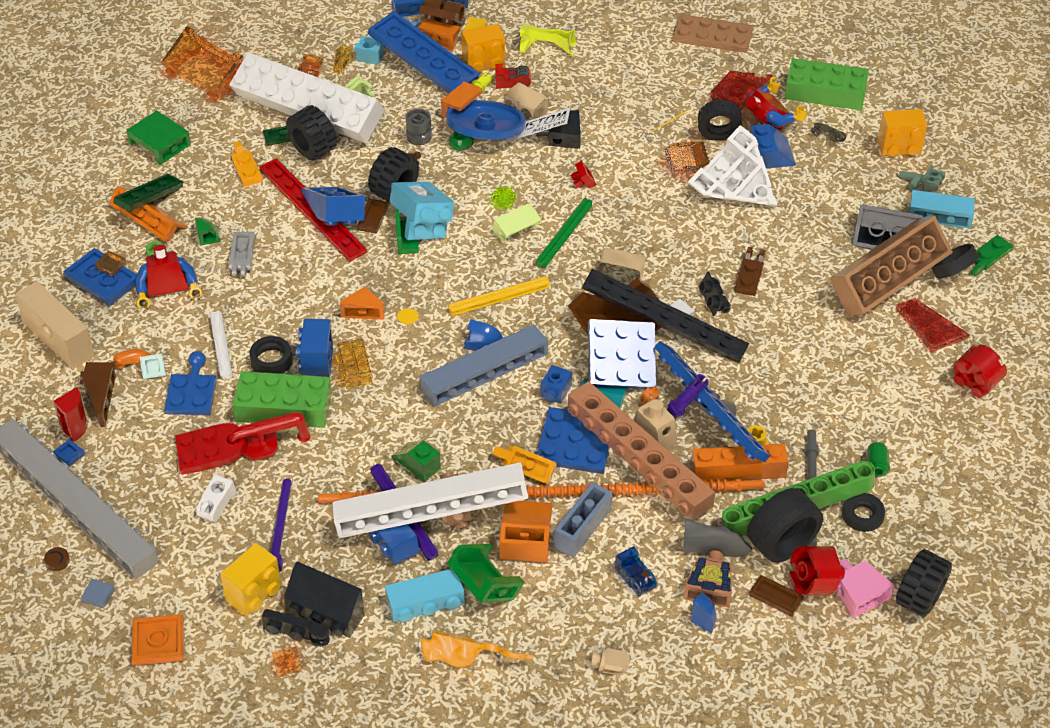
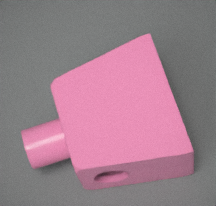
[836,559,894,618]

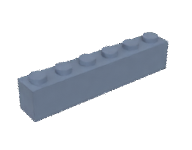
[419,324,548,407]

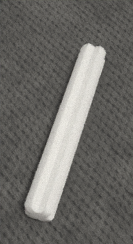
[210,311,232,380]

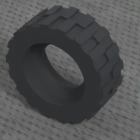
[698,99,742,141]

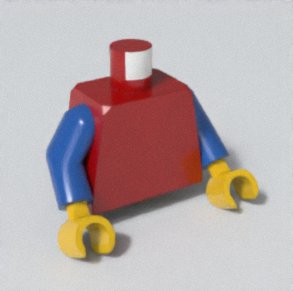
[745,77,808,130]
[136,244,203,309]

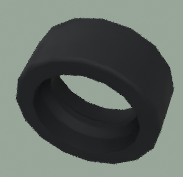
[249,336,293,374]

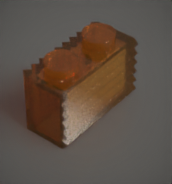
[664,141,710,174]

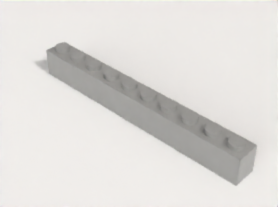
[0,418,158,580]

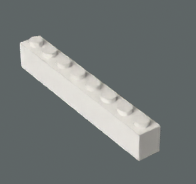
[333,462,529,538]

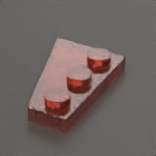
[896,298,970,353]

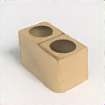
[504,83,548,121]
[598,248,645,280]

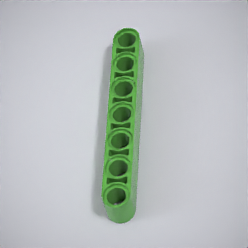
[722,461,875,536]

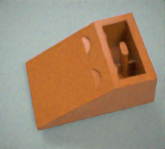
[499,501,553,563]

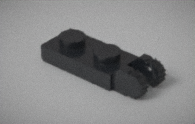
[261,609,330,647]

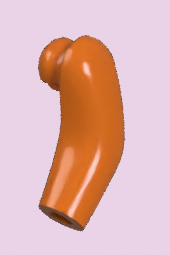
[113,349,153,370]

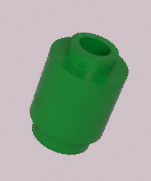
[866,442,890,477]

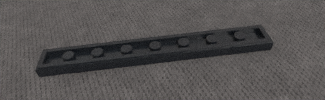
[582,269,749,363]

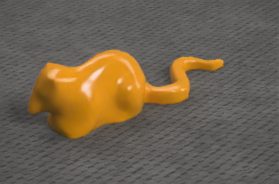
[421,630,534,668]

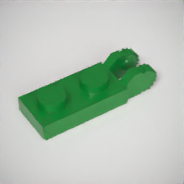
[971,235,1014,276]

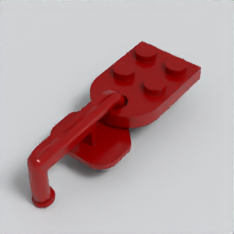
[175,412,311,475]

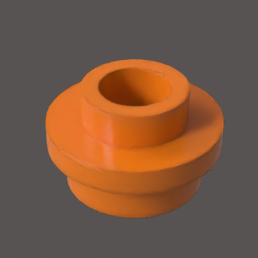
[640,386,661,405]

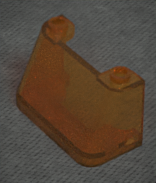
[160,26,245,101]

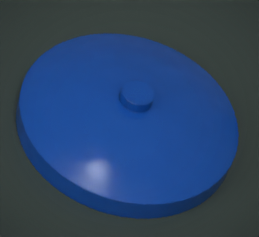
[446,100,526,140]

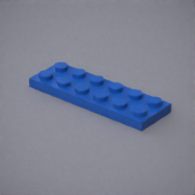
[368,11,480,93]

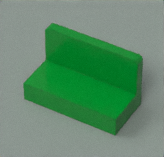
[395,209,419,255]

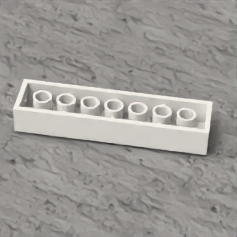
[230,52,385,144]

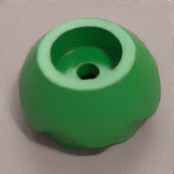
[449,131,474,151]

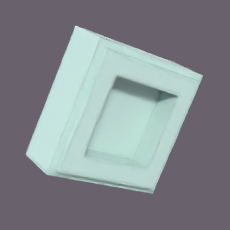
[140,353,166,379]

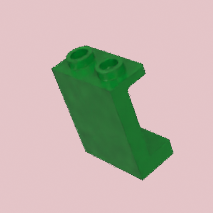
[126,110,191,165]
[447,544,525,603]

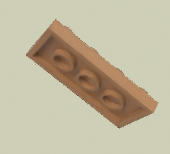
[673,14,754,53]

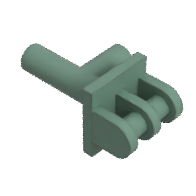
[899,165,945,192]

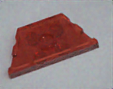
[710,71,773,112]

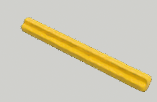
[448,276,550,316]

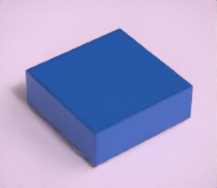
[53,439,85,467]

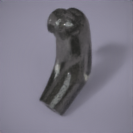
[810,122,846,142]

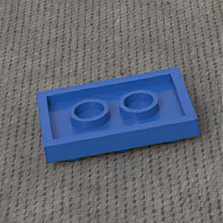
[63,248,137,306]

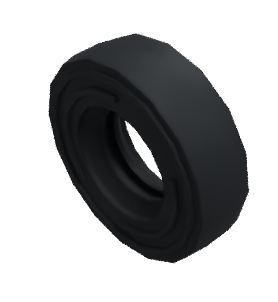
[842,493,885,532]

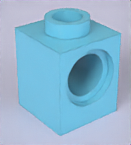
[354,36,385,65]

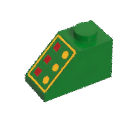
[392,440,441,482]

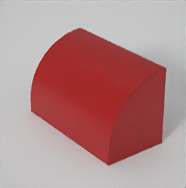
[53,387,88,442]

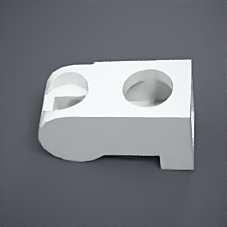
[196,475,237,522]

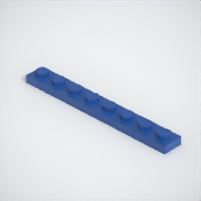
[654,341,771,462]

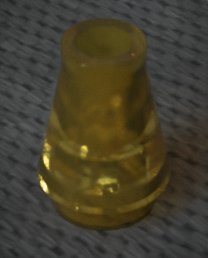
[333,45,354,74]

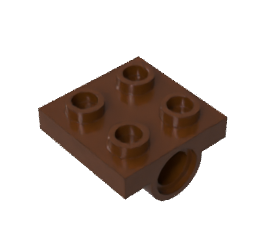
[419,0,466,26]

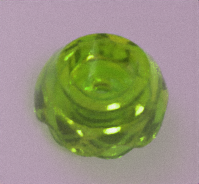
[491,187,516,209]

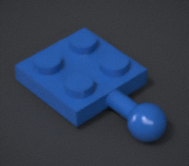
[164,351,217,416]

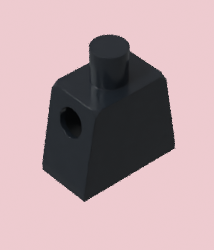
[536,110,581,149]

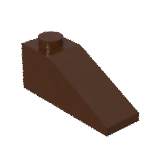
[80,362,116,427]

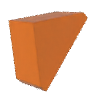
[340,286,385,320]

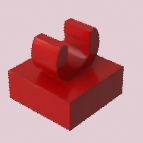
[570,160,597,188]

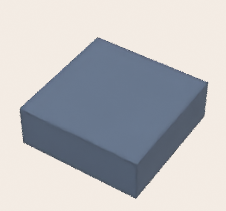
[81,579,115,609]

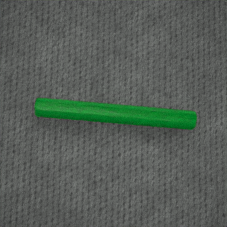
[536,198,592,269]

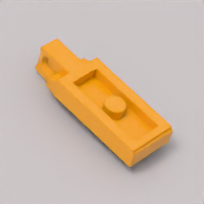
[231,141,263,187]
[492,445,557,484]

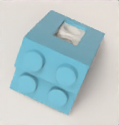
[390,181,454,240]

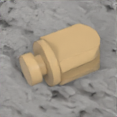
[590,648,630,676]

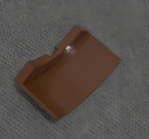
[568,277,662,335]

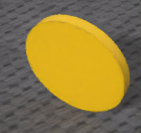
[397,308,419,324]

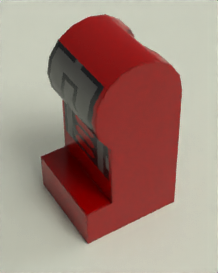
[495,64,531,89]

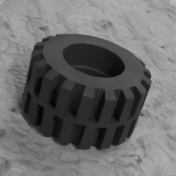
[286,105,337,161]
[368,147,420,202]
[896,549,952,617]

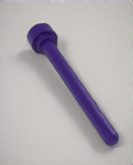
[270,478,292,572]

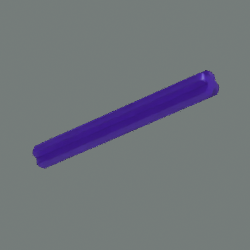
[370,463,438,561]

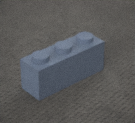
[554,482,612,558]

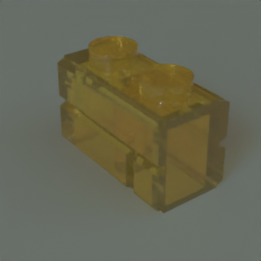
[334,339,372,389]

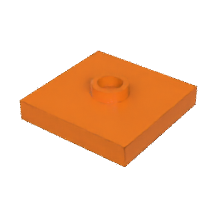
[132,614,184,666]

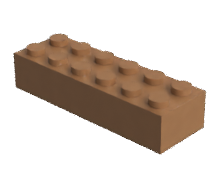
[829,215,953,316]

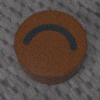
[44,547,70,571]

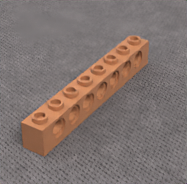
[567,381,715,521]

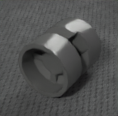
[405,109,432,146]

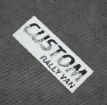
[506,107,571,142]

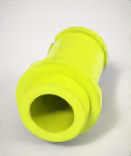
[472,72,492,94]

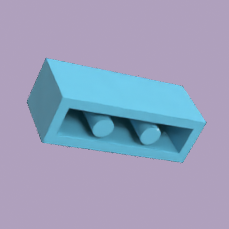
[909,190,975,229]
[385,569,465,622]

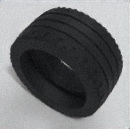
[747,488,824,563]

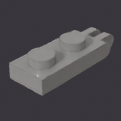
[229,232,255,277]

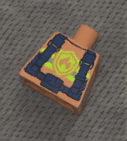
[684,550,732,608]

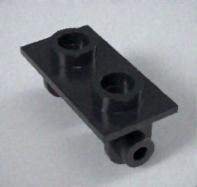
[699,272,731,316]

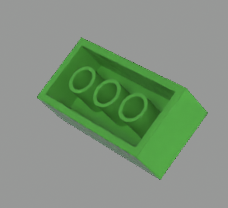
[785,58,869,111]
[232,371,332,428]

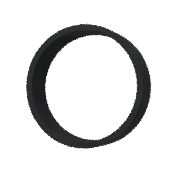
[931,243,979,279]

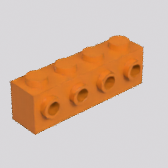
[691,444,789,482]

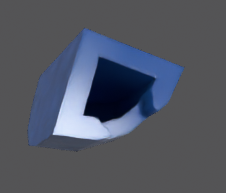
[464,319,503,351]
[691,593,716,633]

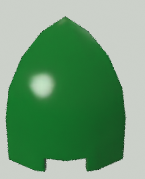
[195,217,221,246]

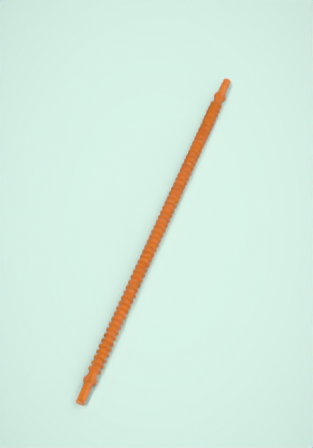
[318,479,764,503]

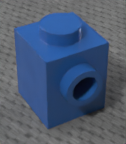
[541,365,572,404]

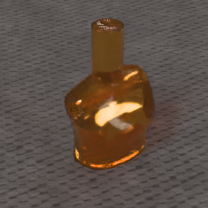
[297,54,323,77]

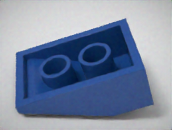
[302,186,365,225]

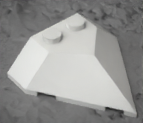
[688,125,777,206]

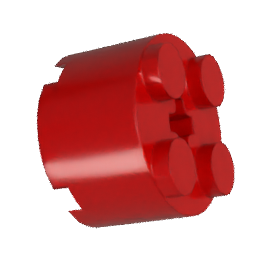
[953,344,1007,398]
[789,546,845,595]

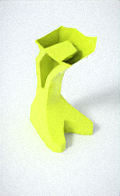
[519,24,576,56]

